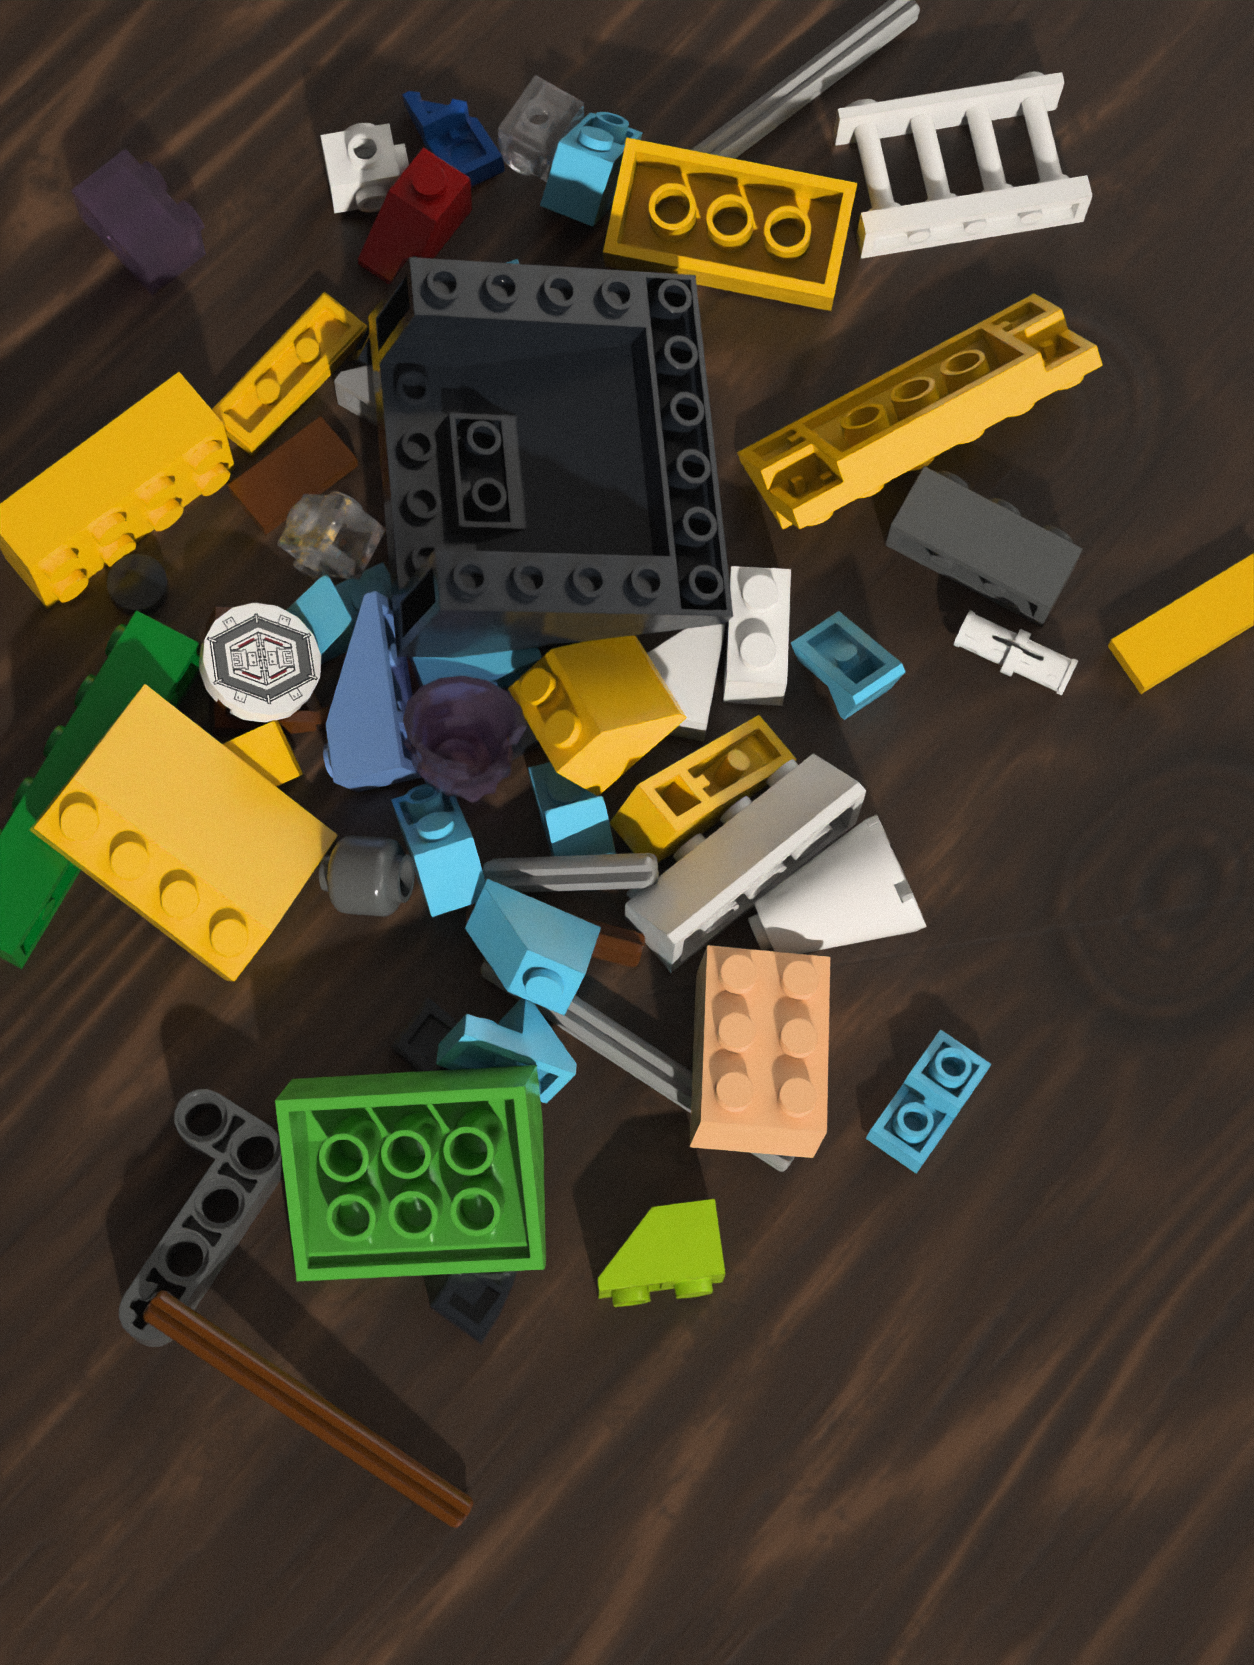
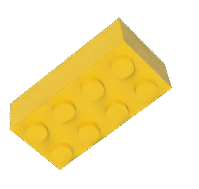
[603,137,857,311]
[0,372,235,609]

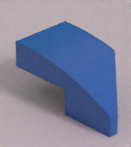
[402,91,505,187]

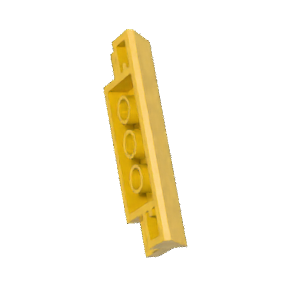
[737,293,1103,529]

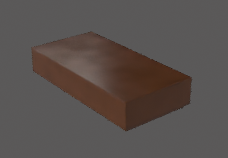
[228,416,358,535]

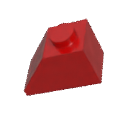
[358,147,472,284]

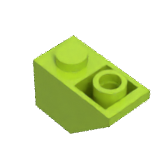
[597,1199,725,1307]

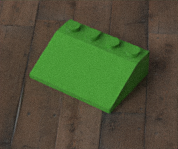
[275,1065,546,1281]

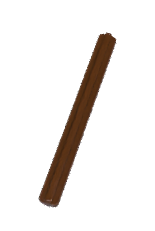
[143,1291,474,1528]

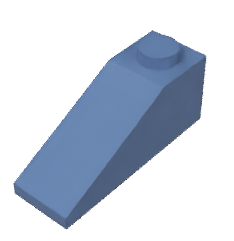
[323,591,424,792]

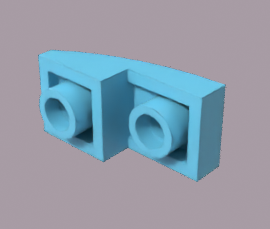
[865,1029,992,1174]

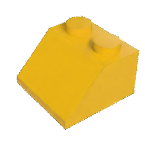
[508,635,687,796]

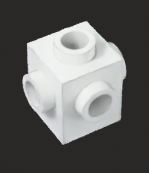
[321,123,409,213]

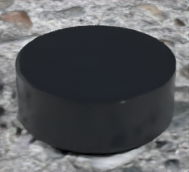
[107,554,169,616]

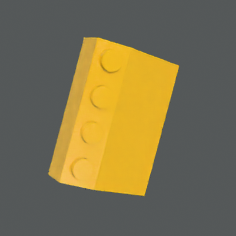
[29,684,338,982]

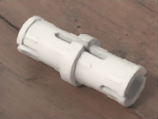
[953,610,1078,696]

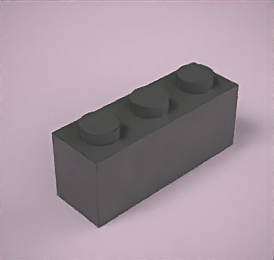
[886,466,1083,627]

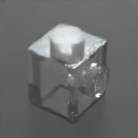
[498,75,584,182]

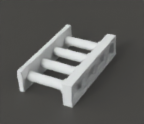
[833,72,1092,259]

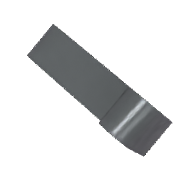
[119,1089,284,1347]

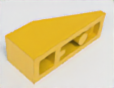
[609,715,797,862]

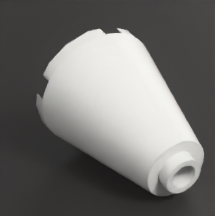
[748,814,927,954]

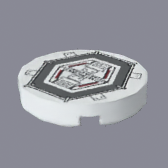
[199,603,321,723]

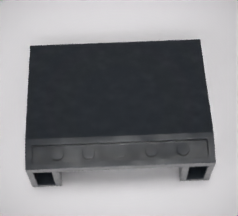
[368,257,733,658]

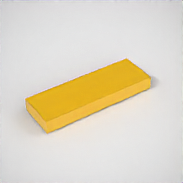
[212,291,367,457]
[1108,553,1254,694]

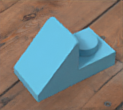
[286,562,392,664]
[791,611,905,720]
[528,762,616,856]
[436,998,577,1104]

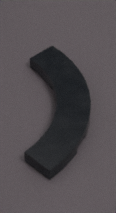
[391,997,518,1345]

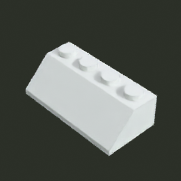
[624,753,866,973]

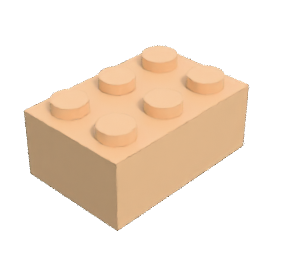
[689,945,830,1158]

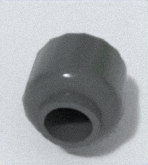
[319,835,415,917]

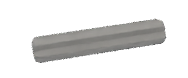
[483,853,659,893]

